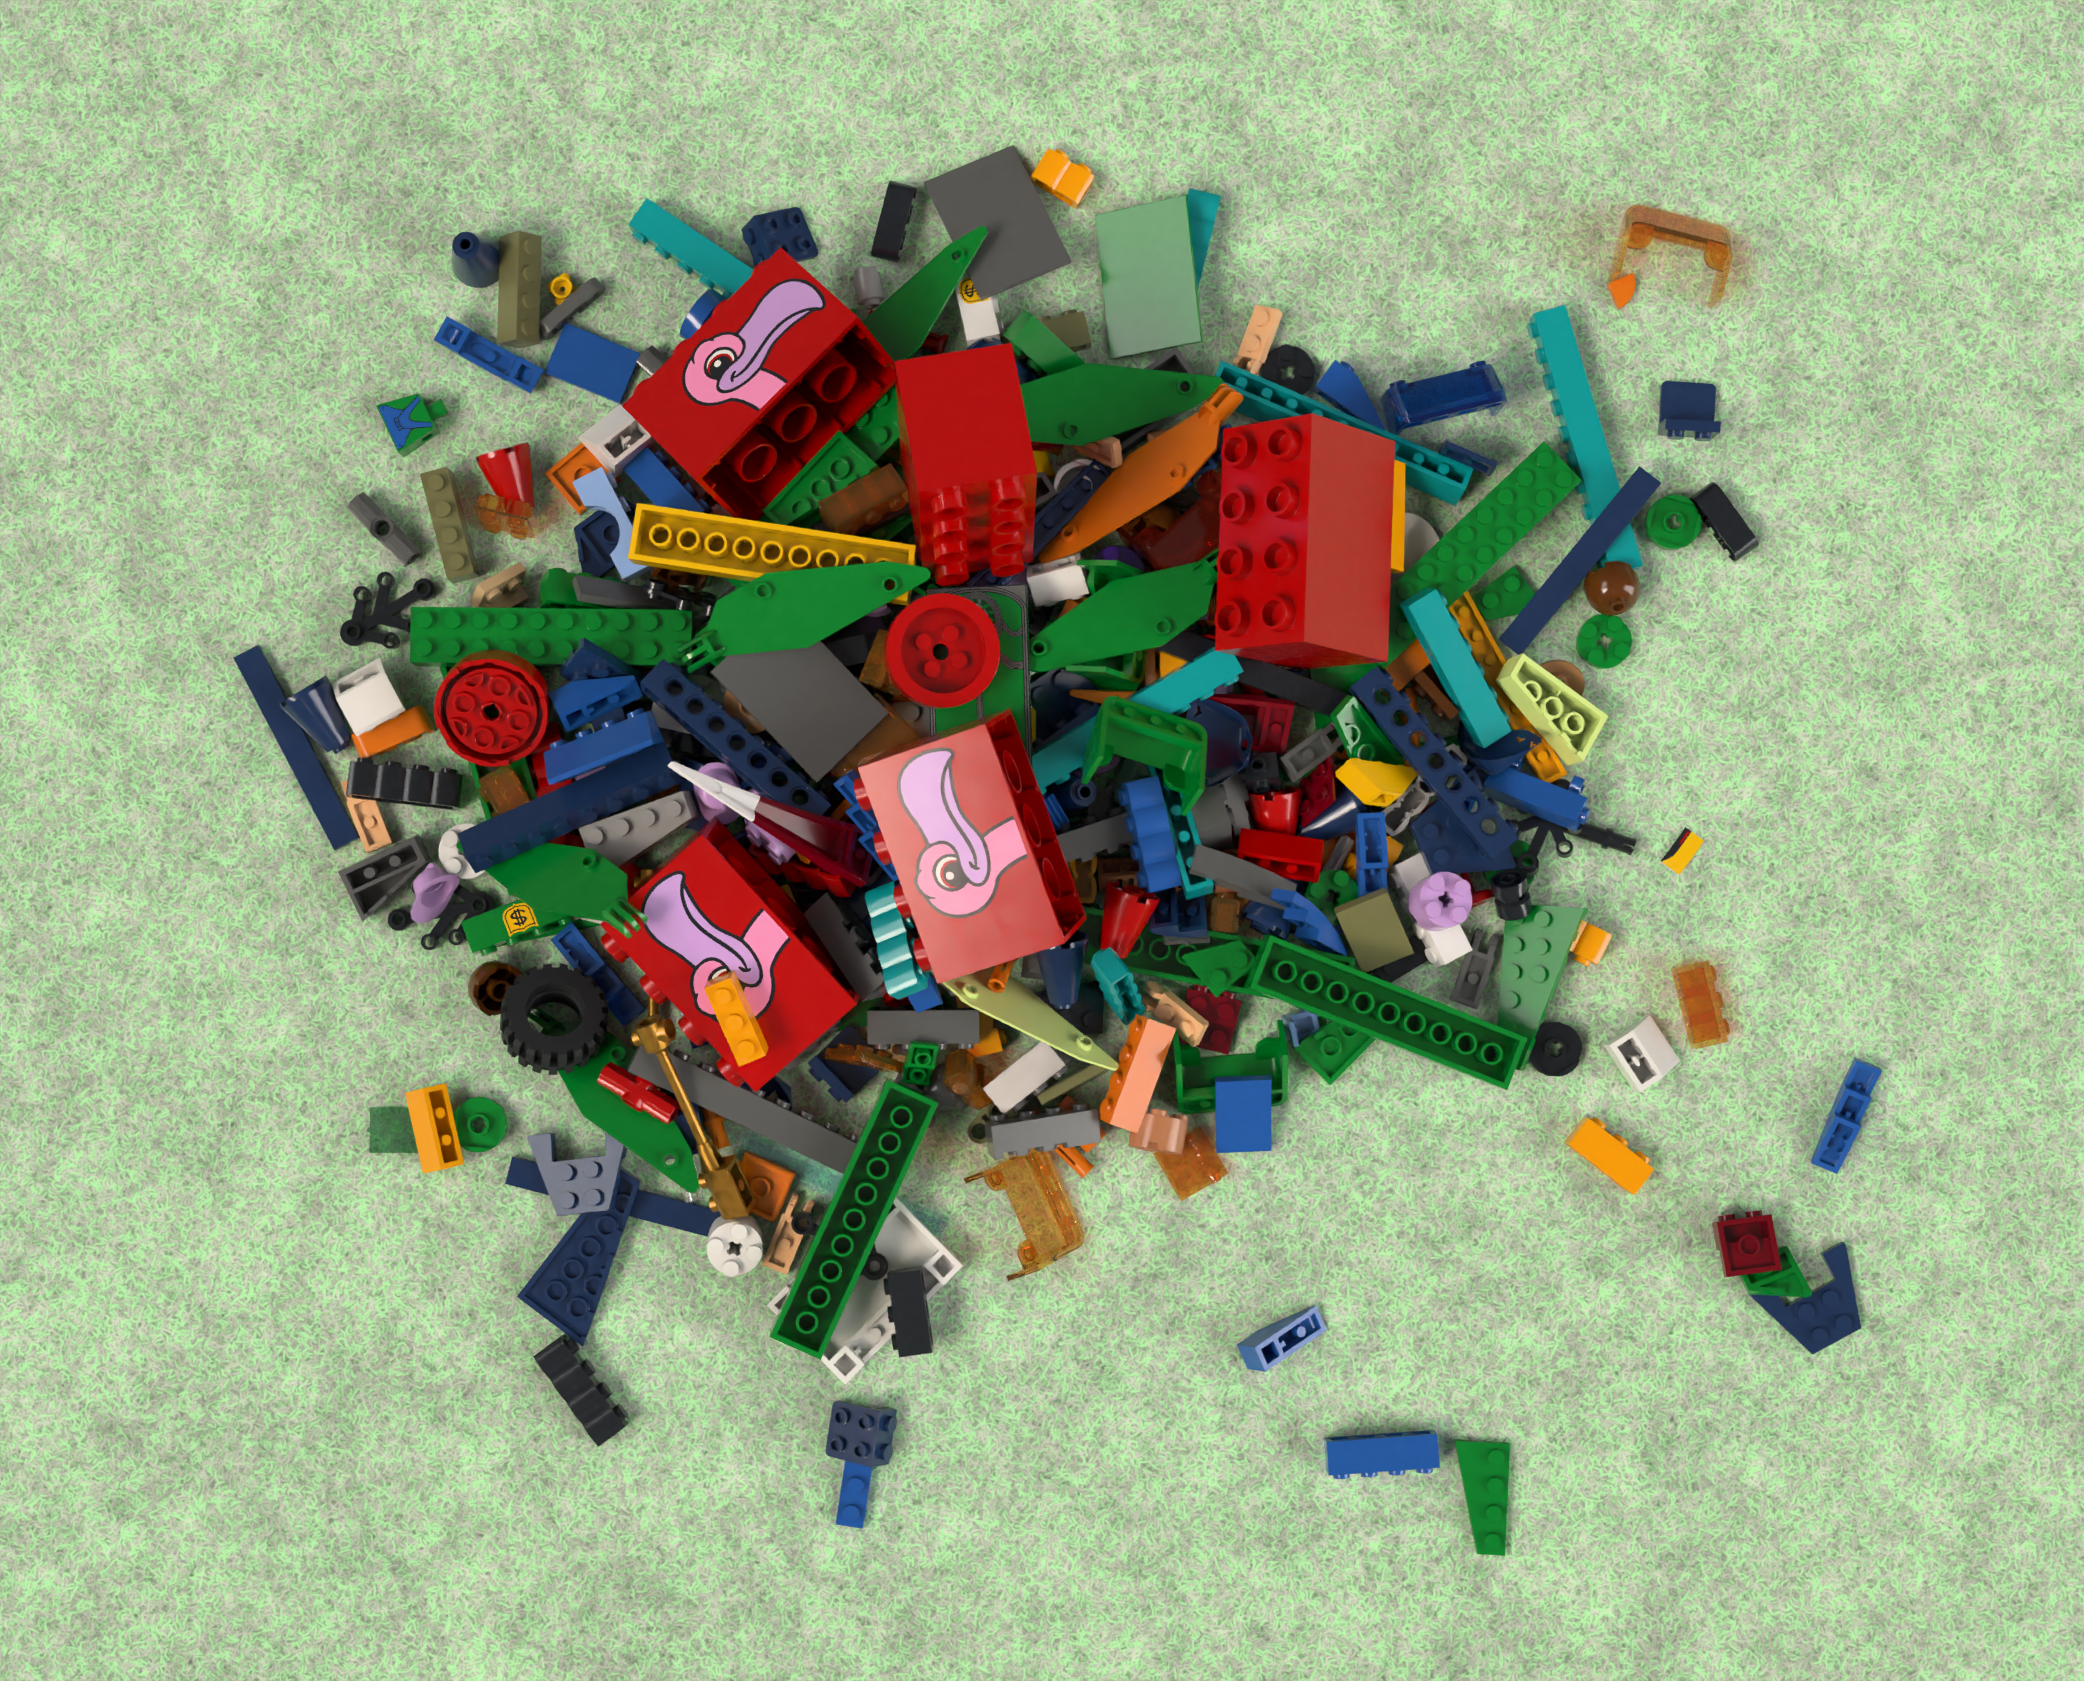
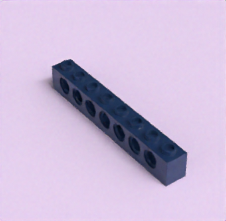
[640,658,831,817]
[1349,666,1519,861]

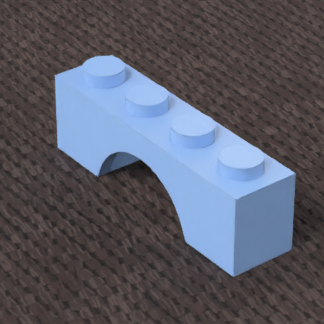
[572,467,653,583]

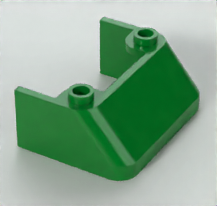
[1066,560,1147,683]
[1082,696,1208,816]
[1172,1020,1288,1114]

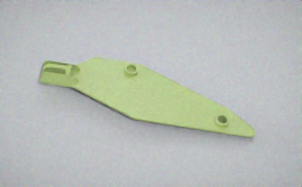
[918,935,1119,1071]

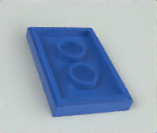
[544,323,641,404]
[1215,1075,1271,1153]

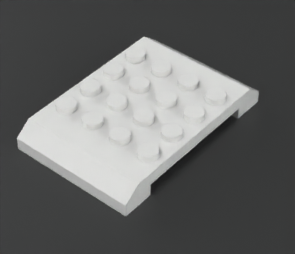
[767,1197,963,1384]

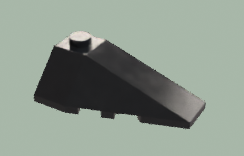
[821,615,888,669]

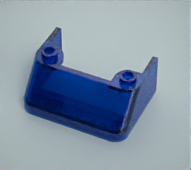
[1381,361,1507,436]

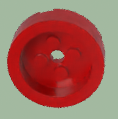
[883,593,1000,709]
[434,650,552,767]

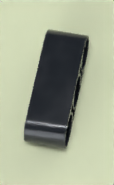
[871,180,917,263]
[1689,482,1759,562]

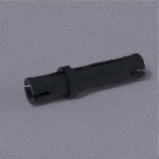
[1561,823,1636,855]

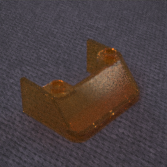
[1607,204,1732,308]
[964,1148,1084,1281]

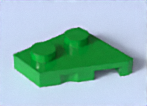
[1472,566,1535,621]
[1181,940,1255,998]

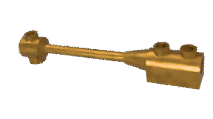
[631,1014,756,1219]

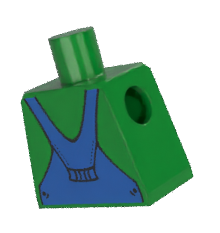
[376,394,448,457]

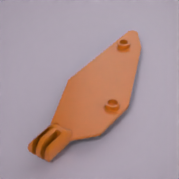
[1039,383,1244,564]

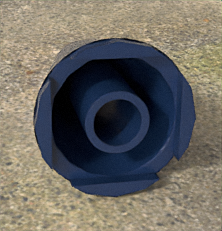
[451,232,500,288]
[279,675,351,754]
[1045,768,1097,819]
[1296,782,1371,841]
[1237,878,1305,941]
[1036,930,1089,1009]

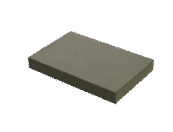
[1334,887,1414,973]
[1037,1056,1111,1107]

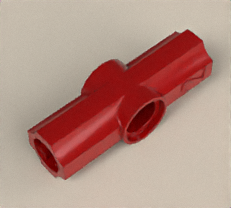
[597,1062,680,1125]

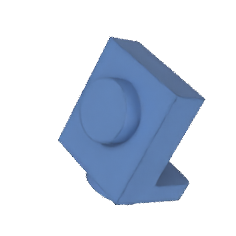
[1281,1010,1320,1048]

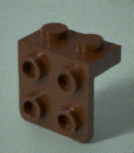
[1410,663,1459,722]

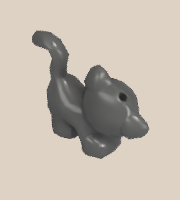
[892,1044,971,1128]

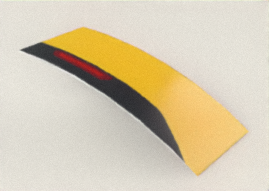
[1661,827,1704,875]

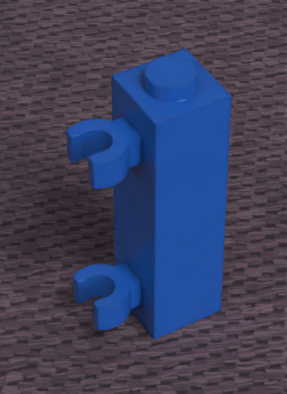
[1483,757,1590,832]

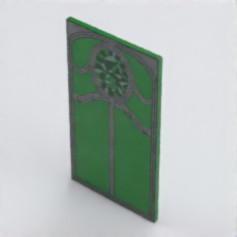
[926,583,1033,768]

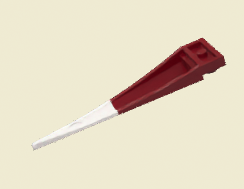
[667,762,873,887]

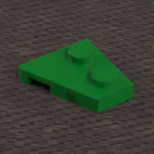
[1739,1246,1812,1298]

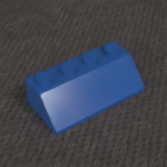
[543,708,664,785]

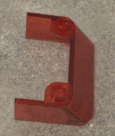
[1116,469,1222,572]

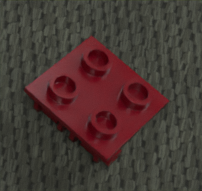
[1299,755,1342,828]

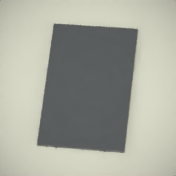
[924,145,1072,301]
[711,641,888,783]

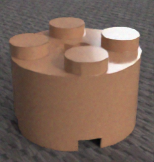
[1128,1109,1188,1156]

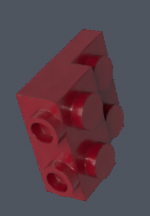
[1178,984,1242,1055]
[1712,1210,1782,1278]

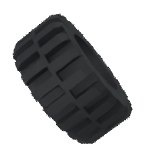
[500,964,609,1075]

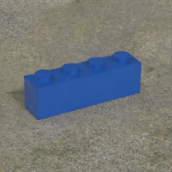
[623,446,713,514]
[1324,1430,1440,1479]

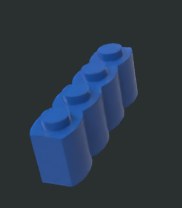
[1118,776,1182,893]

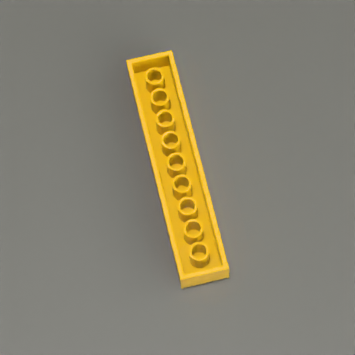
[628,503,918,606]

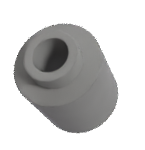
[853,266,885,309]

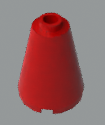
[475,442,535,521]
[1248,786,1303,836]
[1100,881,1160,958]

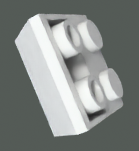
[579,404,656,478]
[1027,553,1089,607]
[332,658,406,736]
[1603,1015,1680,1092]

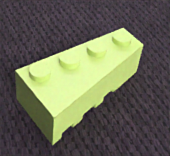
[1495,654,1608,766]

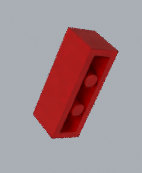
[1237,828,1324,883]

